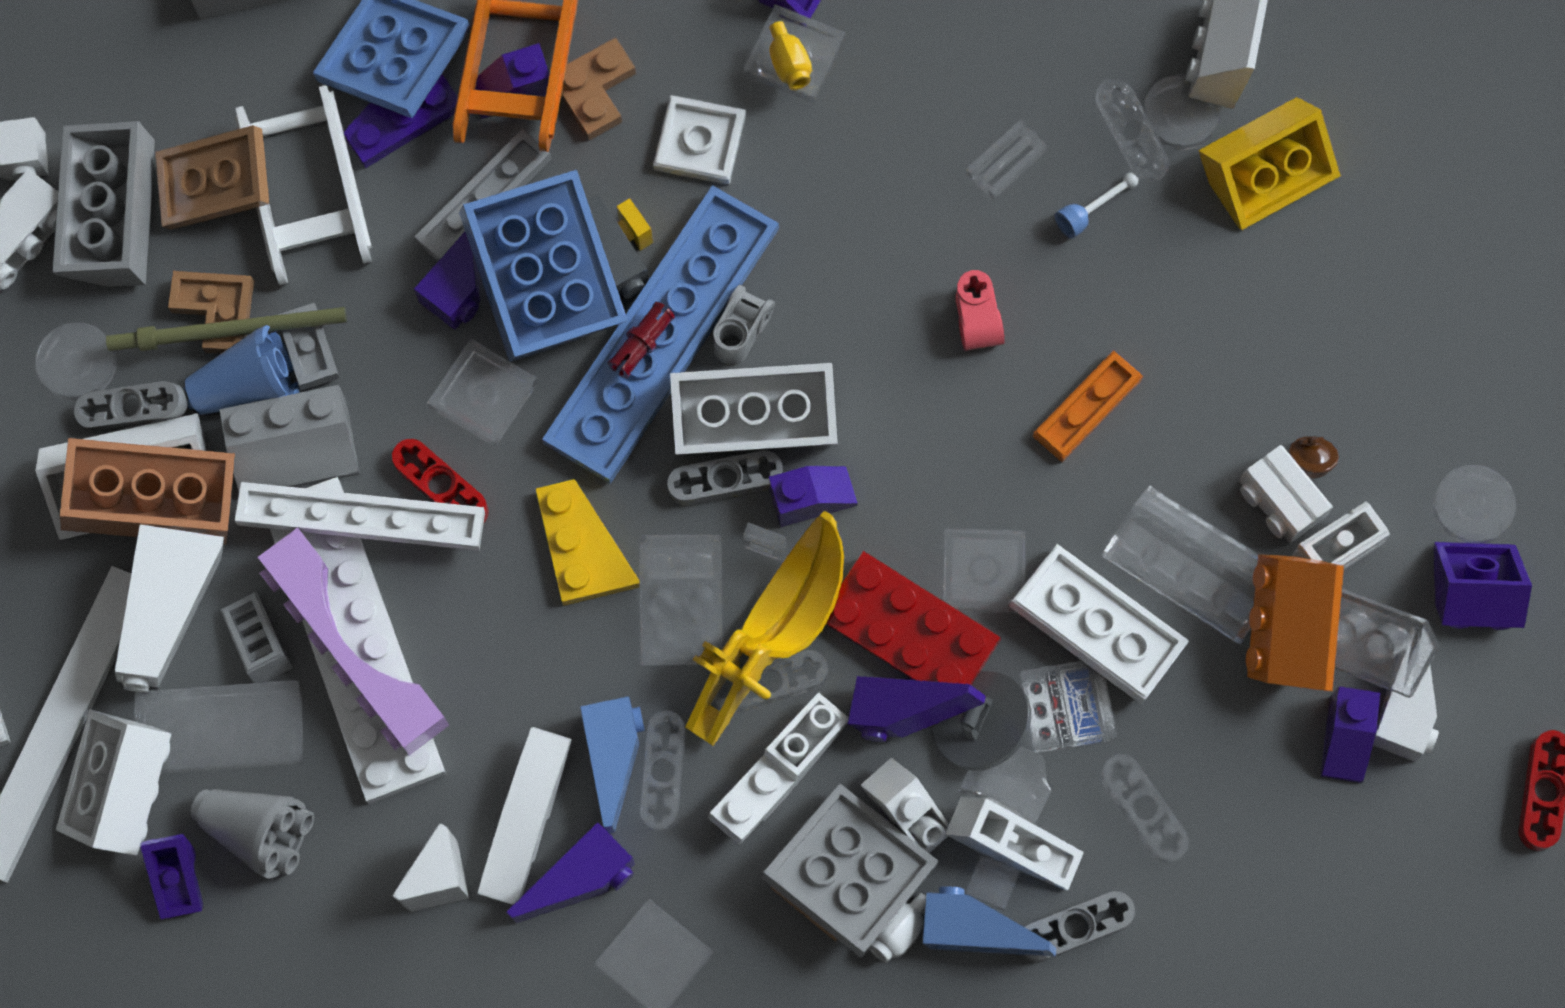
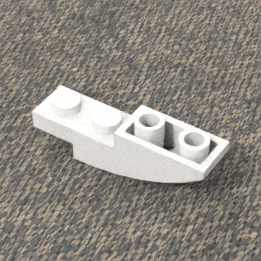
[708,692,849,845]

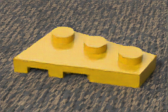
[535,479,642,606]

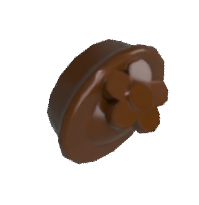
[1289,436,1339,478]

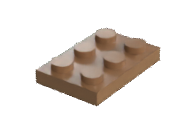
[155,125,269,230]

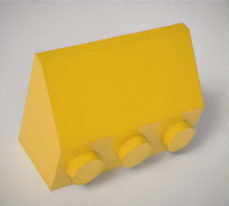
[1198,97,1341,230]

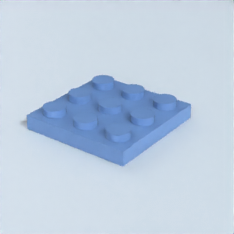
[313,0,471,118]

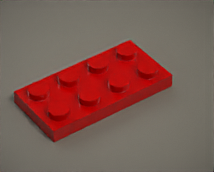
[826,551,1001,685]

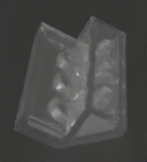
[1101,485,1260,645]

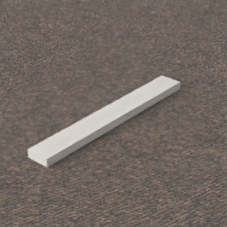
[0,566,131,883]

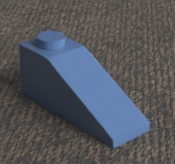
[580,696,645,834]
[923,886,1056,957]

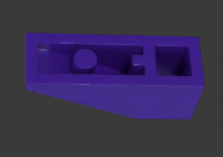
[848,676,986,742]
[507,822,635,923]

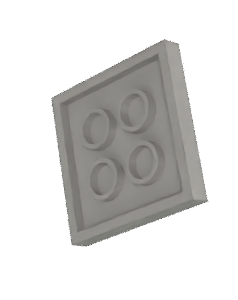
[761,784,939,958]

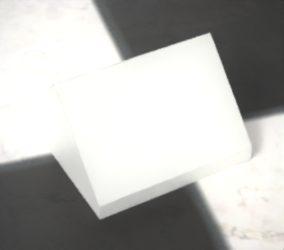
[393,823,469,912]

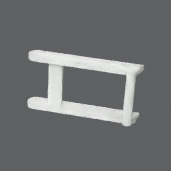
[235,85,372,285]

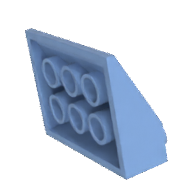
[459,170,628,362]

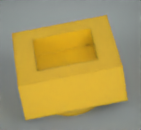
[617,198,653,251]

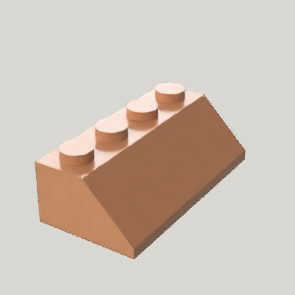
[60,438,235,545]

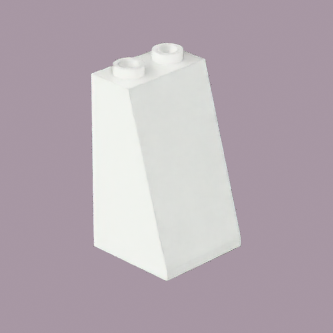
[115,525,224,693]

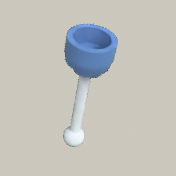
[1055,173,1138,239]

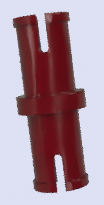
[607,302,675,379]

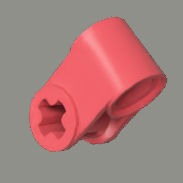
[955,270,1005,351]

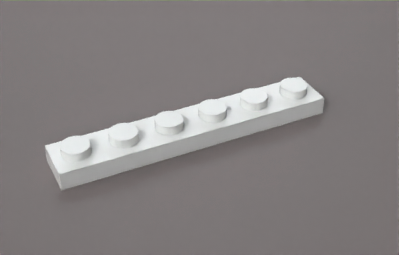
[235,482,485,551]

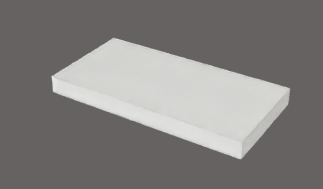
[1009,544,1189,705]

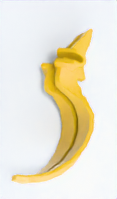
[685,511,844,746]

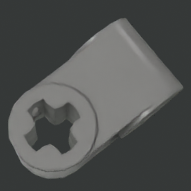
[713,285,775,365]

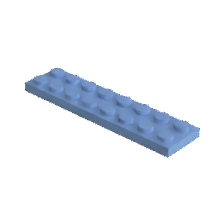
[542,185,779,484]

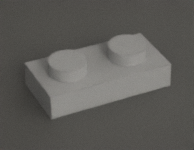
[278,302,340,390]

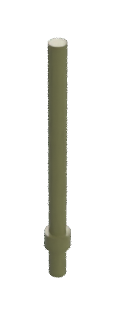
[106,307,347,351]

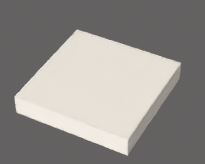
[653,95,746,185]

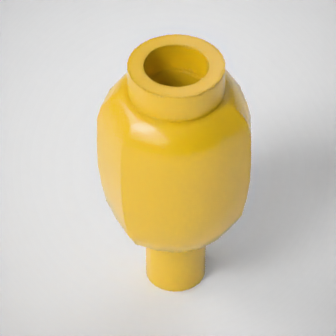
[769,21,812,90]

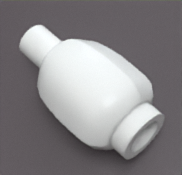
[869,893,926,963]

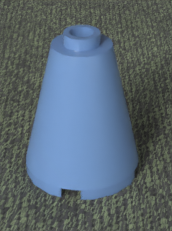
[184,325,299,415]

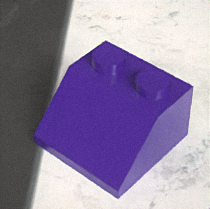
[1434,542,1532,630]

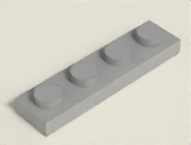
[414,129,552,261]

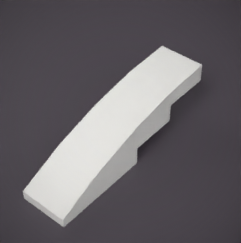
[477,727,572,905]

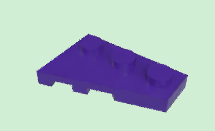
[343,74,458,168]

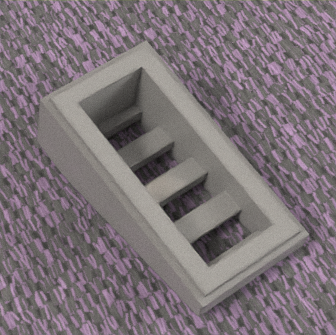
[220,591,293,685]

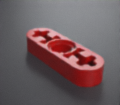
[392,439,489,524]
[1519,730,1565,851]

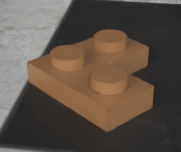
[561,37,636,141]
[168,271,254,354]

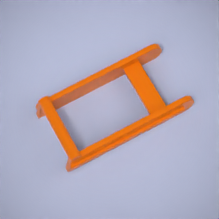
[452,0,578,152]

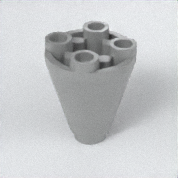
[191,789,314,879]

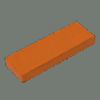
[1033,350,1143,463]

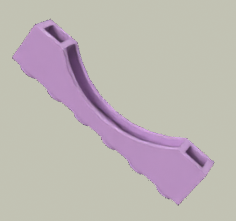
[258,528,449,756]

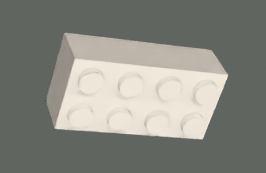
[670,363,838,455]

